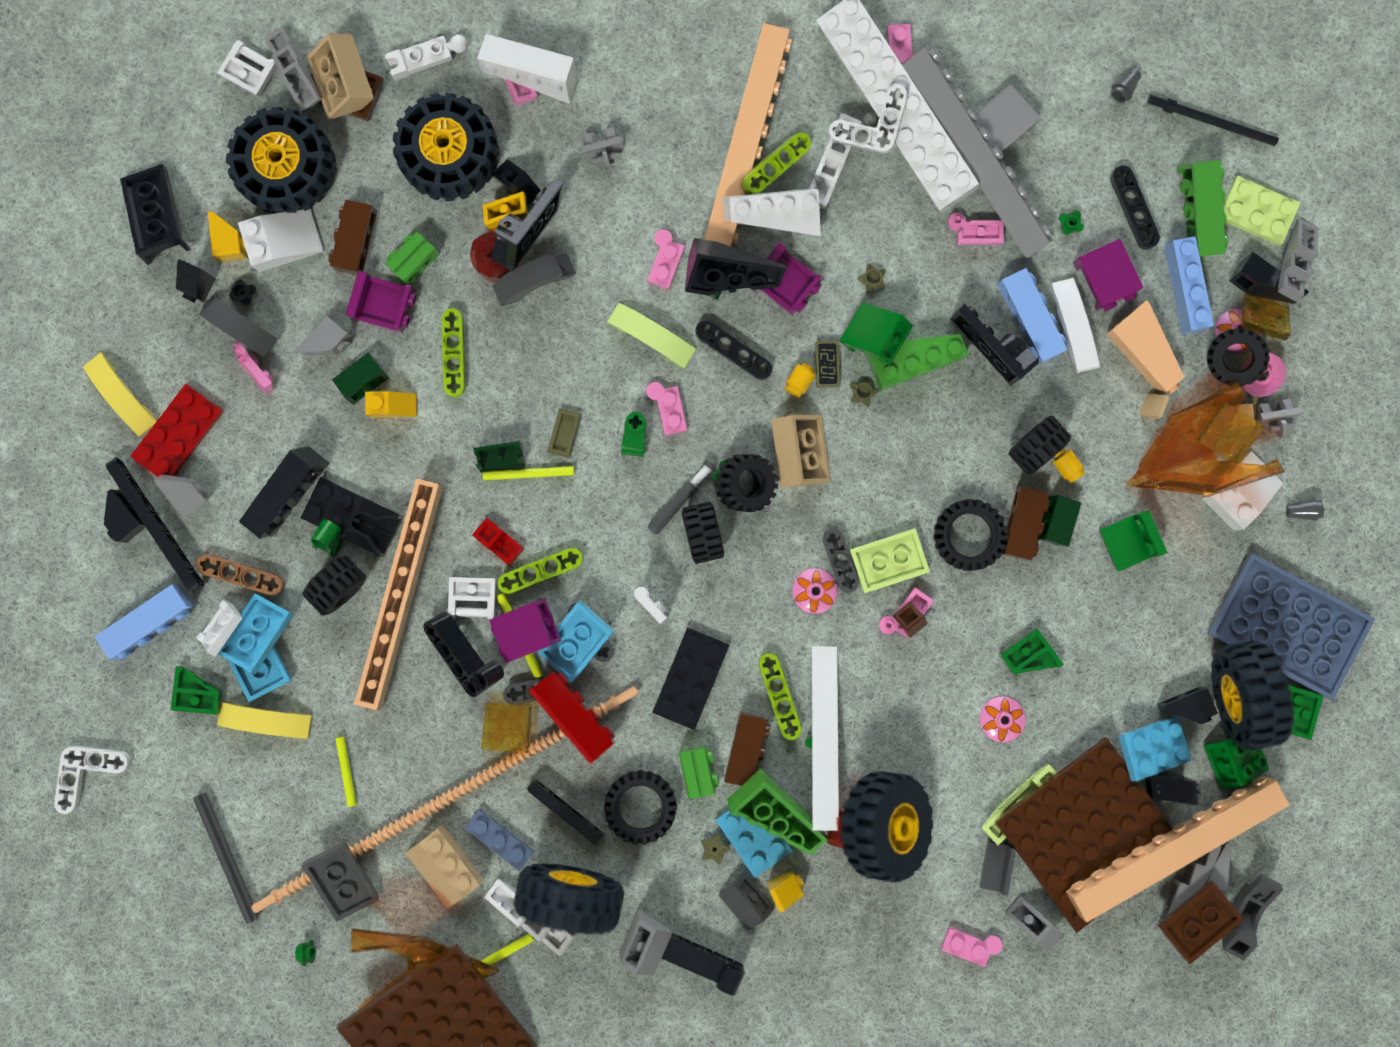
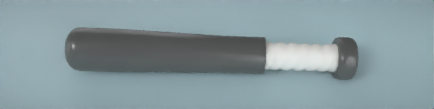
[648,460,716,534]

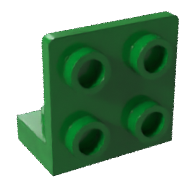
[1099,510,1168,571]
[1203,738,1269,788]

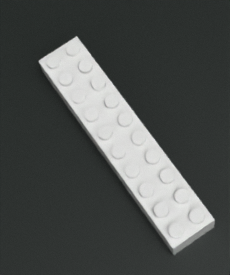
[816,0,979,214]

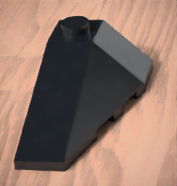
[685,238,786,295]

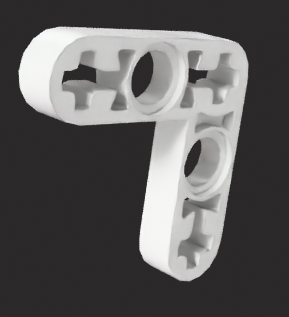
[829,84,908,153]
[54,746,131,814]

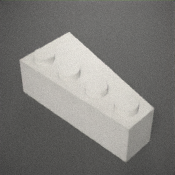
[477,34,578,104]
[722,189,821,236]

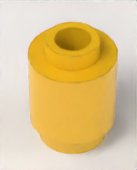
[784,363,816,398]
[1052,448,1086,483]

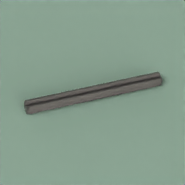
[193,793,259,924]

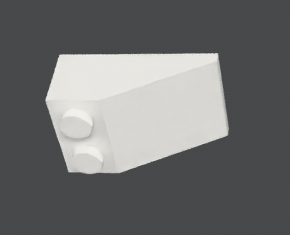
[238,209,324,272]
[1202,451,1283,531]

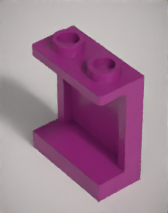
[1073,239,1144,312]
[759,242,822,316]
[345,271,417,333]
[489,598,562,663]

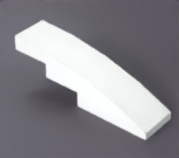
[809,113,862,210]
[1050,278,1100,373]
[484,878,576,956]

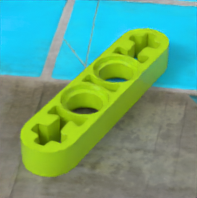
[741,132,811,194]
[441,308,466,398]
[498,548,583,594]
[758,653,802,740]

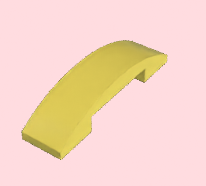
[83,352,156,437]
[217,702,312,739]

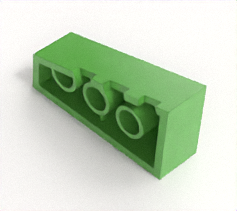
[1177,160,1228,257]
[865,334,969,392]
[727,769,828,855]

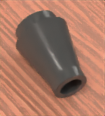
[1111,69,1142,103]
[1286,498,1324,521]

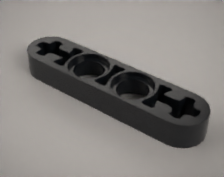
[1110,165,1160,250]
[695,320,772,380]
[527,779,604,845]

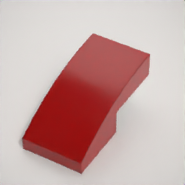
[472,518,525,566]

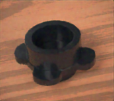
[229,279,256,306]

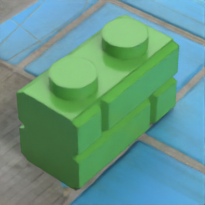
[385,231,440,285]
[679,746,719,799]

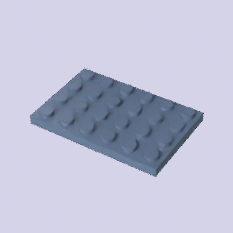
[1207,553,1375,700]

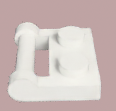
[217,40,278,98]
[448,577,497,620]
[634,587,668,624]
[196,599,242,657]

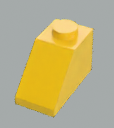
[482,192,528,233]
[208,211,247,262]
[365,391,417,418]
[767,870,805,913]

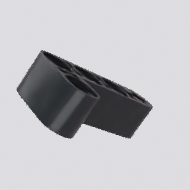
[423,612,504,698]
[661,933,745,996]

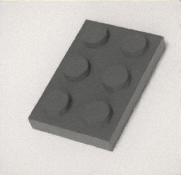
[302,841,379,921]

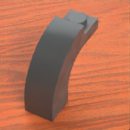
[492,253,576,306]
[200,296,277,357]
[1222,874,1283,961]

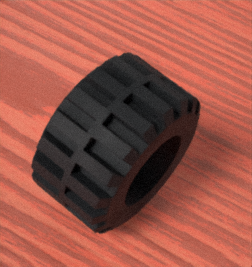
[1207,328,1270,387]
[1008,415,1072,475]
[714,454,778,512]
[682,501,724,564]
[302,556,366,616]

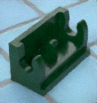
[332,352,389,405]
[473,441,525,473]
[1037,495,1081,547]

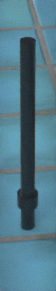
[1147,94,1279,146]

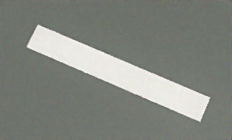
[812,646,839,831]

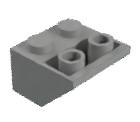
[619,909,673,975]

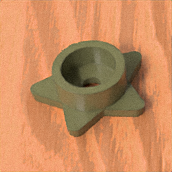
[858,264,886,293]
[850,377,879,407]
[701,834,730,864]

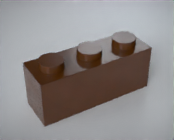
[328,199,377,275]
[1001,486,1050,561]
[724,712,771,786]

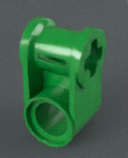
[621,412,646,457]
[310,519,343,558]

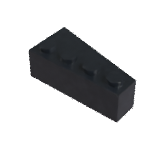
[239,446,330,539]

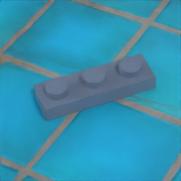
[465,809,535,871]

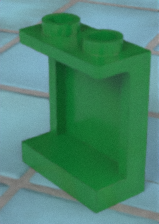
[839,302,913,366]

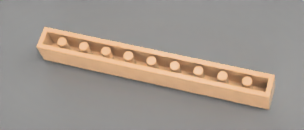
[705,23,792,247]
[354,478,444,710]
[1066,776,1290,923]

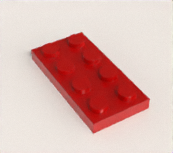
[130,383,224,477]

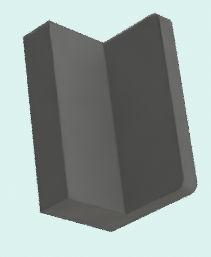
[979,841,1016,896]
[719,872,775,930]

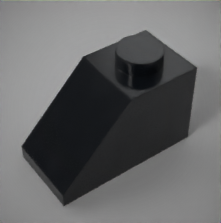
[492,159,541,204]
[176,259,216,303]
[104,489,146,543]
[1157,686,1218,724]

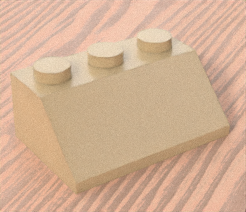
[306,33,374,119]
[771,415,831,488]
[405,824,484,909]

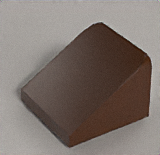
[893,602,927,637]

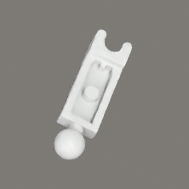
[385,34,468,81]

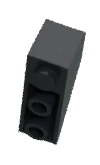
[1229,252,1309,304]
[1145,772,1200,805]

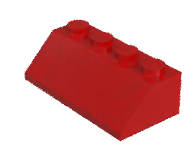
[528,672,616,764]

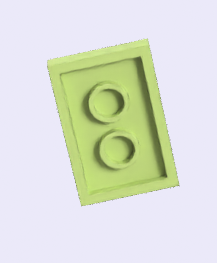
[1223,176,1300,246]
[849,528,930,593]

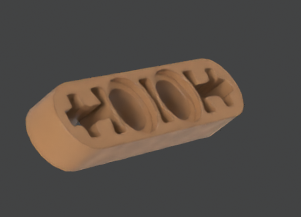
[196,555,285,595]

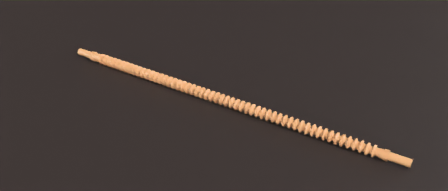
[252,686,639,913]

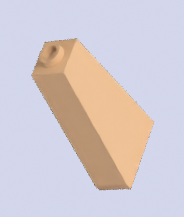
[1106,300,1184,395]

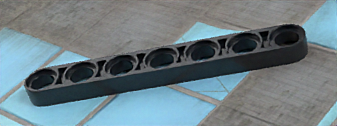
[106,457,204,594]

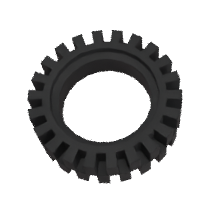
[933,499,1008,571]
[604,770,676,845]

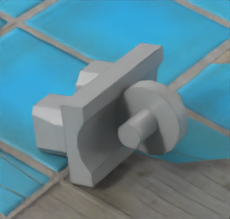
[581,127,624,168]
[1254,399,1303,438]

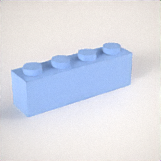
[1164,237,1214,335]
[997,268,1068,365]
[95,584,195,661]

